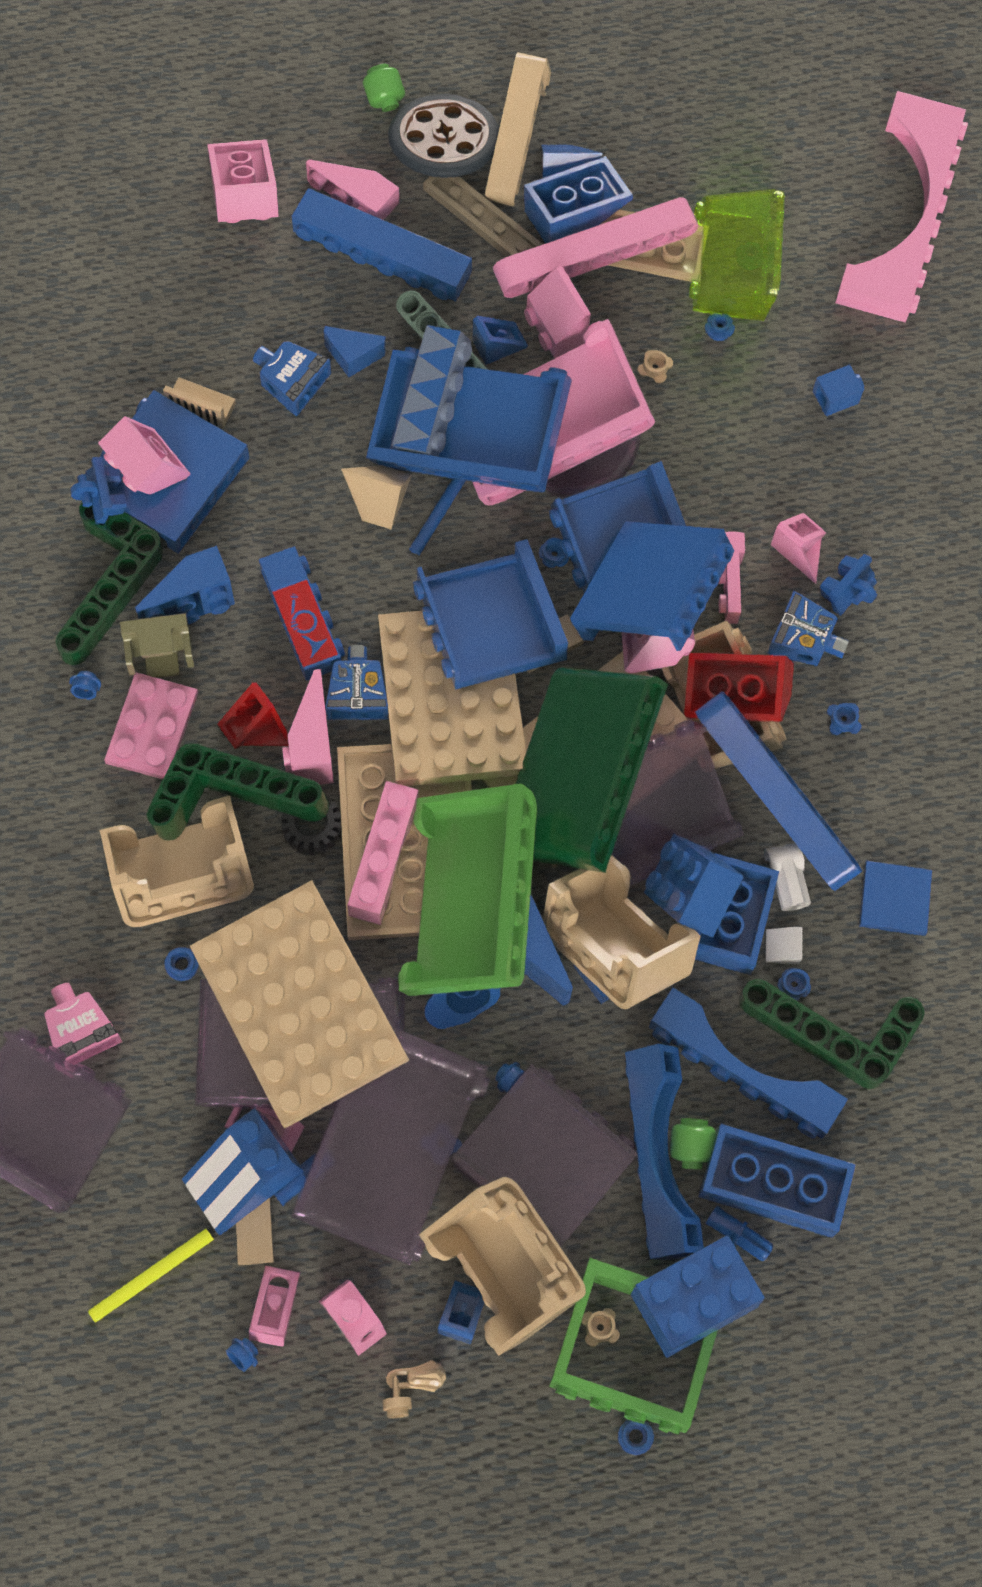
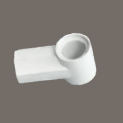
[764,843,811,911]

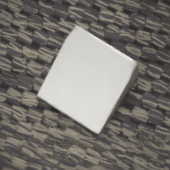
[766,927,802,964]

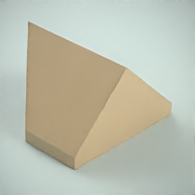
[341,465,412,530]

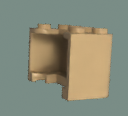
[542,855,701,1010]
[419,1177,586,1356]

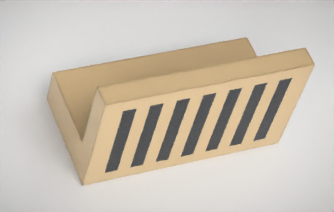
[163,377,236,429]

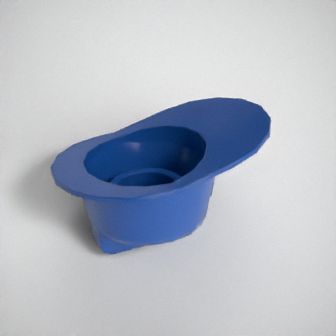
[425,988,500,1029]

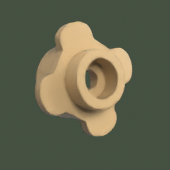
[638,350,673,383]
[581,1308,620,1347]

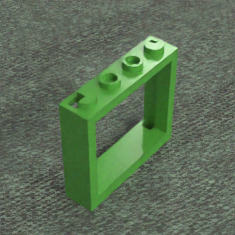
[549,1258,718,1435]

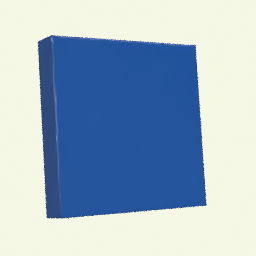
[859,861,932,936]

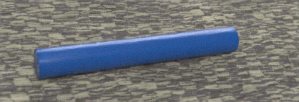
[409,479,465,556]

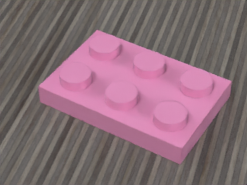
[104,672,198,779]

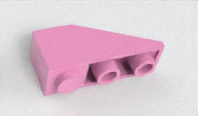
[306,160,399,220]

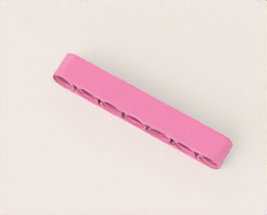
[493,198,699,298]

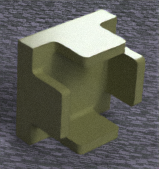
[120,613,195,678]

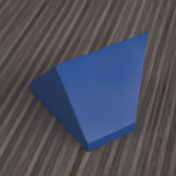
[541,145,603,178]

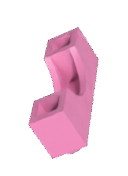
[347,781,419,925]

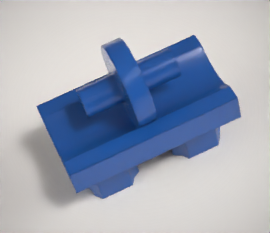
[70,457,127,524]
[820,554,877,616]

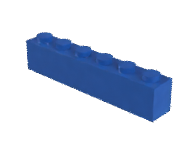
[292,188,472,302]

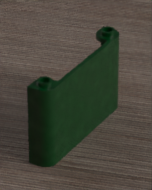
[515,667,668,873]

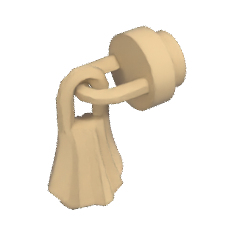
[383,1360,446,1418]

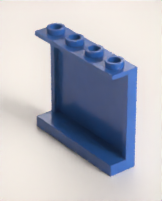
[85,390,249,554]
[549,461,686,593]
[570,521,735,651]
[413,539,568,690]

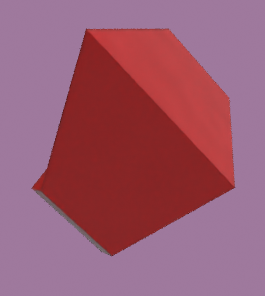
[217,682,289,749]

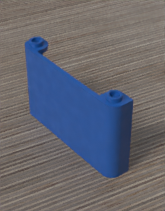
[366,347,572,492]

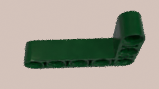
[56,502,163,665]
[147,743,329,841]
[739,979,925,1089]

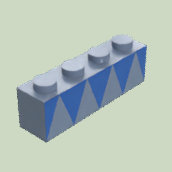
[392,325,472,457]

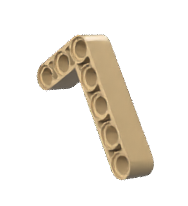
[485,52,551,207]

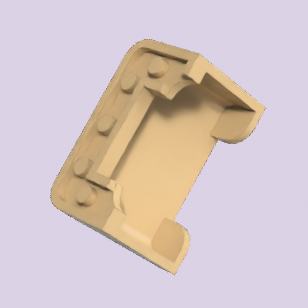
[100,796,254,927]

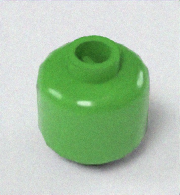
[363,64,405,112]
[670,1118,716,1169]

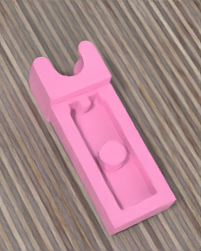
[718,532,745,624]

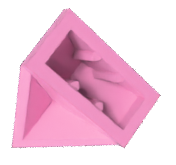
[771,513,826,584]

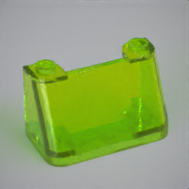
[689,189,785,321]

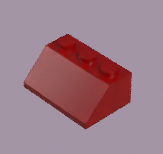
[684,653,794,722]

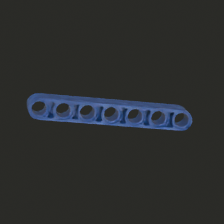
[695,691,862,891]

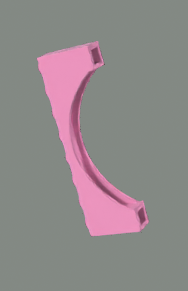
[835,91,968,323]

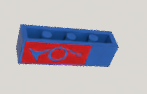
[259,546,345,681]

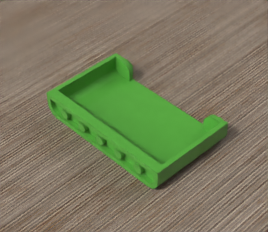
[398,783,537,996]

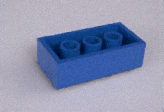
[698,1124,856,1238]

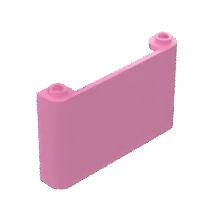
[473,319,655,506]

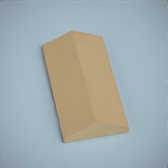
[599,210,710,283]

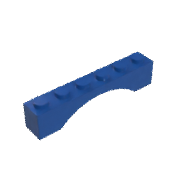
[649,988,848,1139]
[625,1044,704,1260]

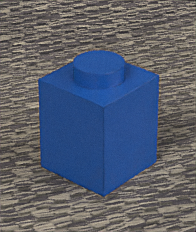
[813,365,864,416]

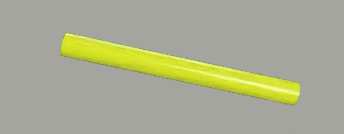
[88,1229,214,1323]

